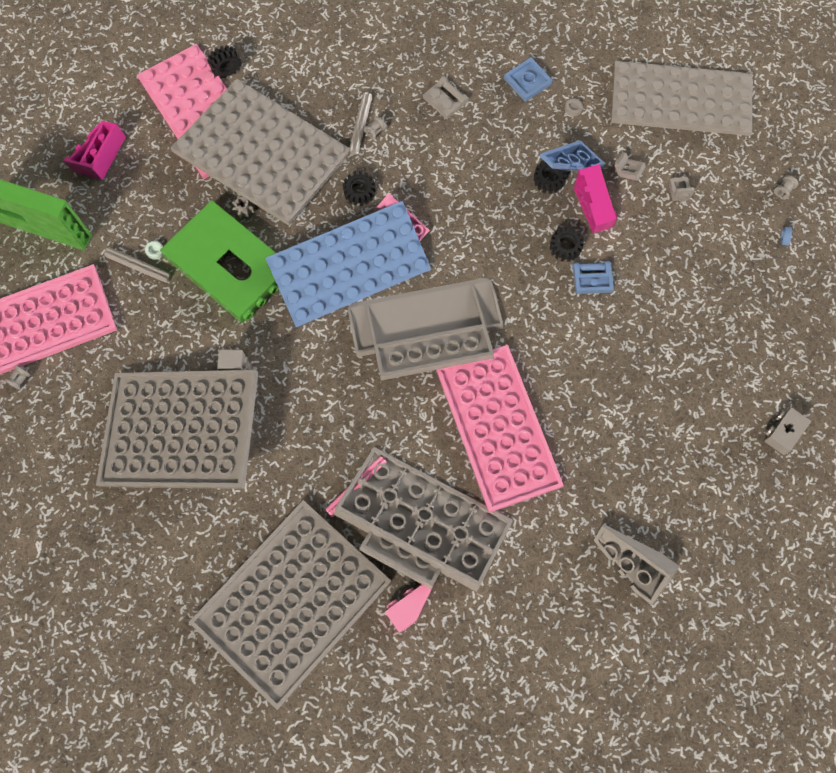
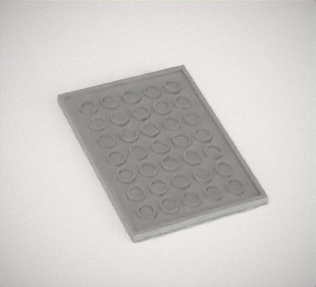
[171,79,350,225]
[96,370,259,489]
[189,500,392,710]

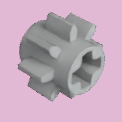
[232,196,255,219]

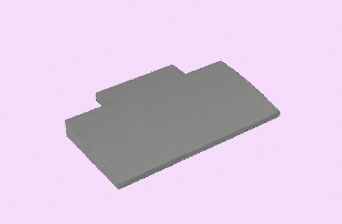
[334,447,513,592]

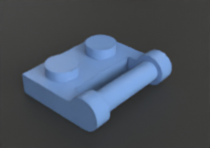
[572,261,614,294]

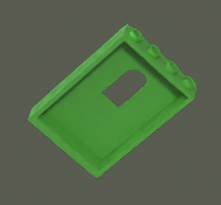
[0,179,92,251]
[160,200,279,323]

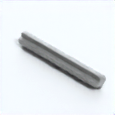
[349,92,372,155]
[104,247,171,283]

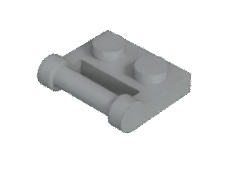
[423,76,469,119]

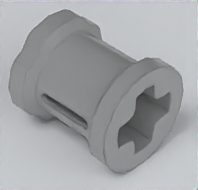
[364,116,387,140]
[774,175,798,200]
[4,365,30,390]

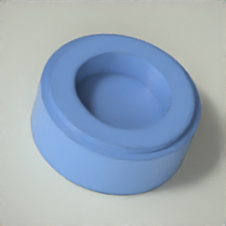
[780,227,792,246]

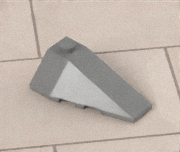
[594,524,680,605]

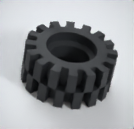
[207,45,242,78]
[533,161,567,194]
[343,171,376,206]
[549,226,584,262]

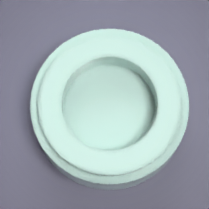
[145,241,163,260]

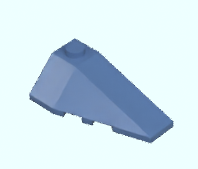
[540,140,605,172]

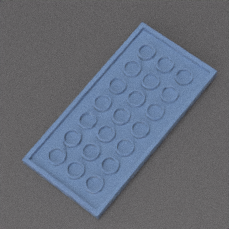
[265,201,431,327]

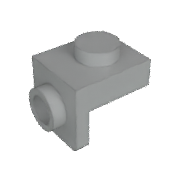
[615,152,646,181]
[668,177,694,202]

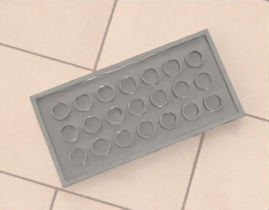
[611,61,753,136]

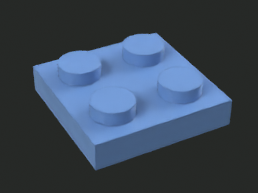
[504,57,553,102]

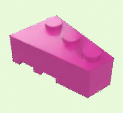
[63,121,126,180]
[573,164,617,233]

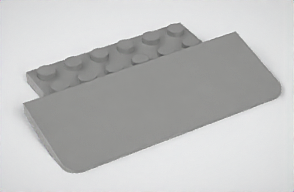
[348,278,503,381]

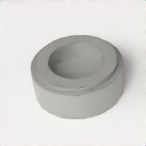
[565,99,583,116]

